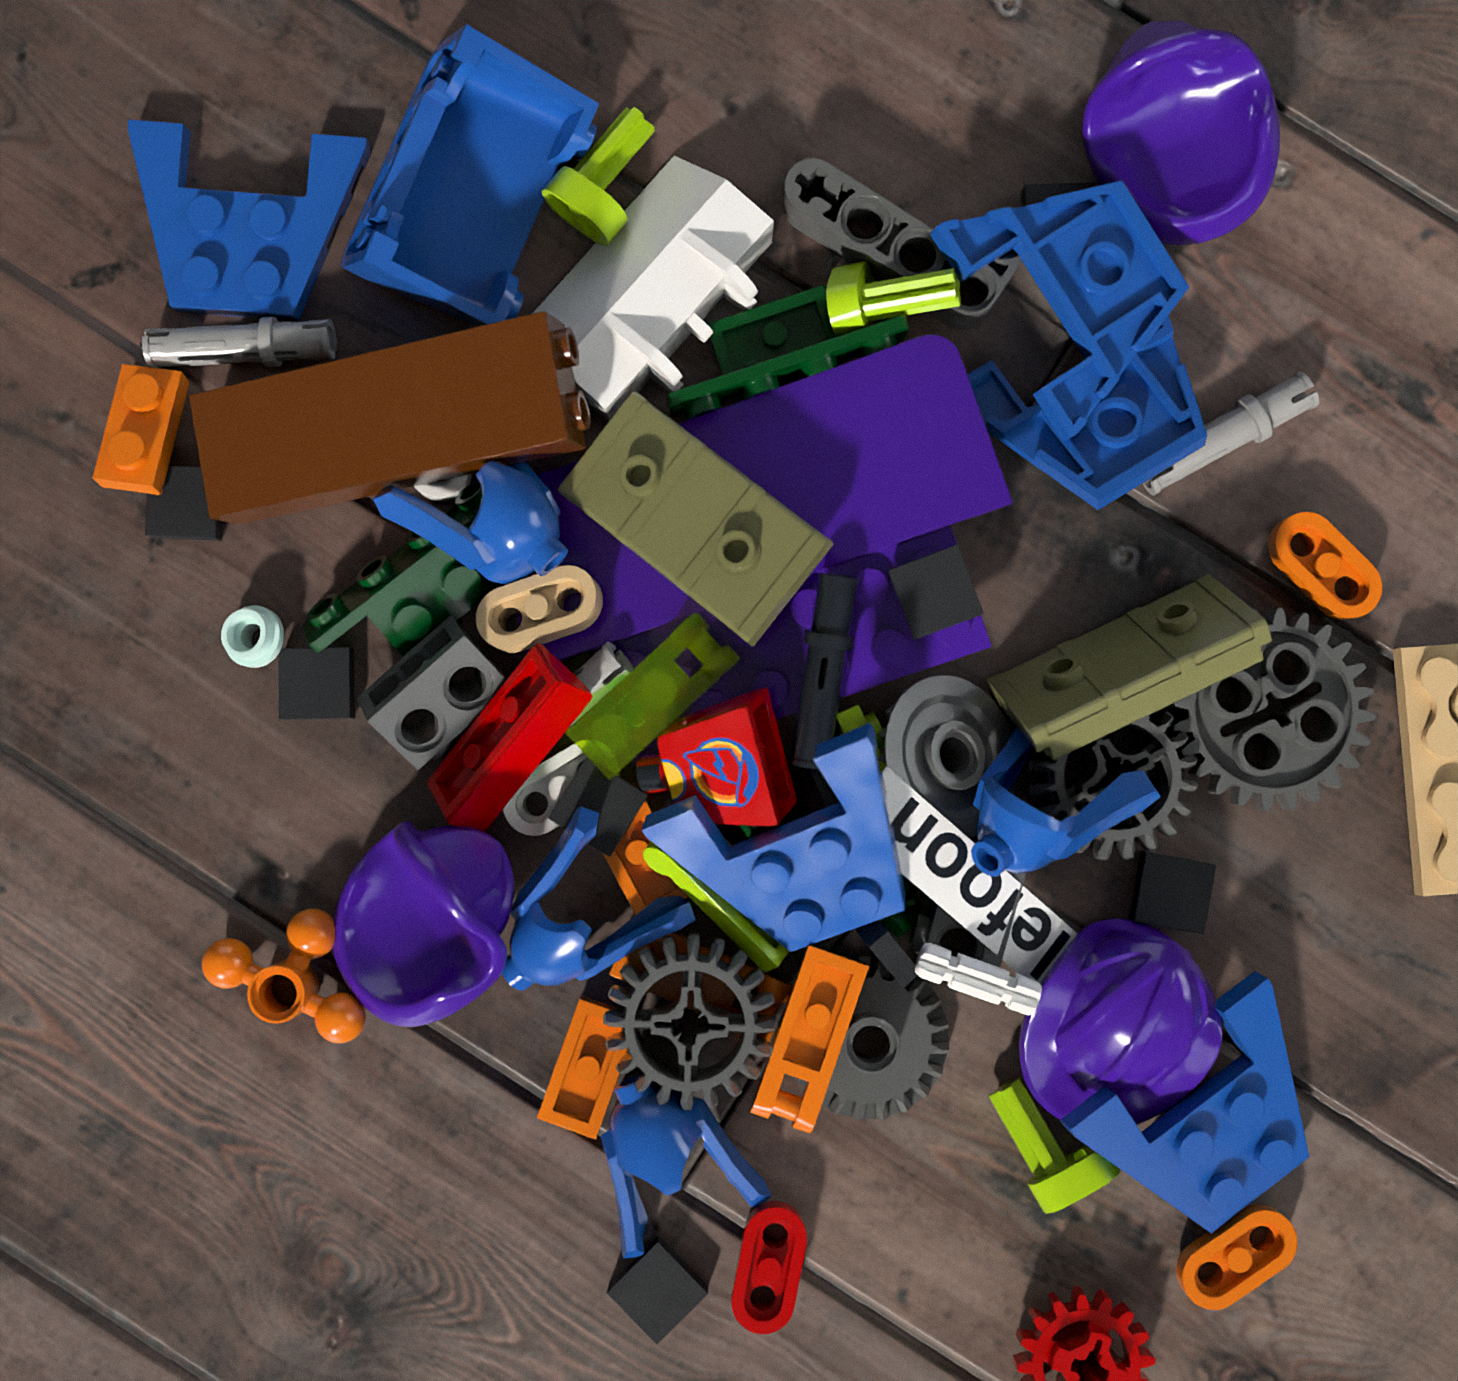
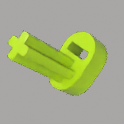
[542,107,655,246]
[826,261,961,336]
[988,1077,1120,1214]

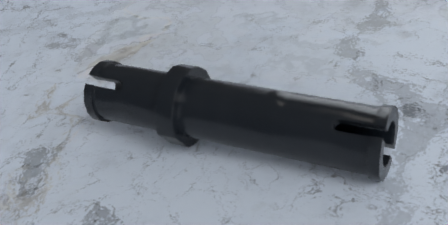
[789,572,860,770]

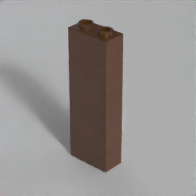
[189,311,590,525]

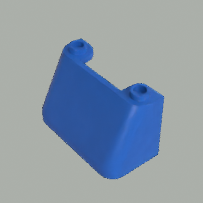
[341,24,599,327]

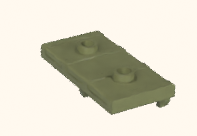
[558,391,834,647]
[986,574,1272,760]

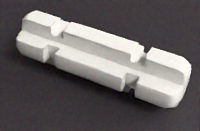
[915,943,1042,1015]

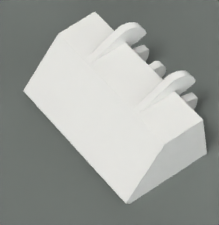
[532,156,774,421]

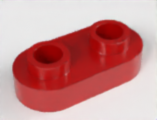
[731,1201,807,1334]

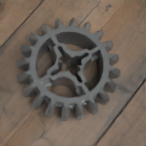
[1026,712,1198,860]
[603,933,777,1110]

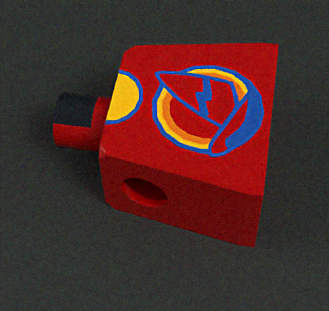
[636,688,797,826]

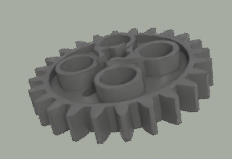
[1167,608,1376,811]

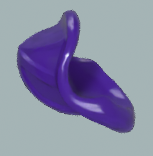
[1082,20,1280,245]
[333,821,515,1027]
[1019,918,1222,1125]

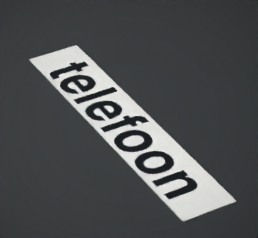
[882,766,1077,983]

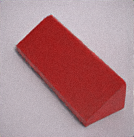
[426,643,593,832]

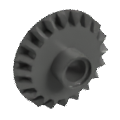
[878,675,1017,838]
[797,956,949,1121]

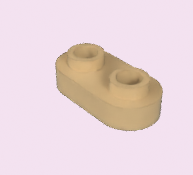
[476,565,603,653]

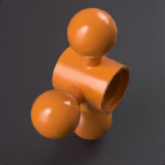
[202,909,366,1044]

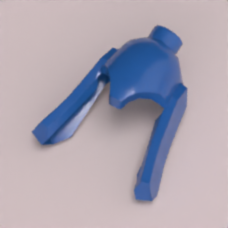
[373,461,568,585]
[971,727,1161,877]
[502,807,696,991]
[601,1073,772,1259]

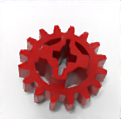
[1013,1286,1156,1381]

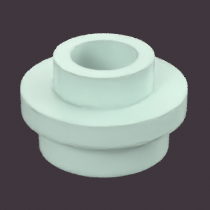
[221,605,284,668]

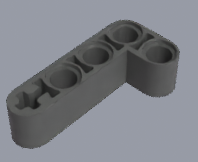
[783,158,1022,330]

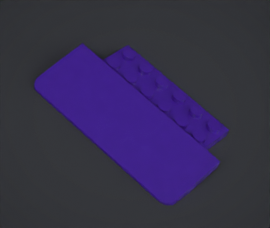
[515,335,1013,768]

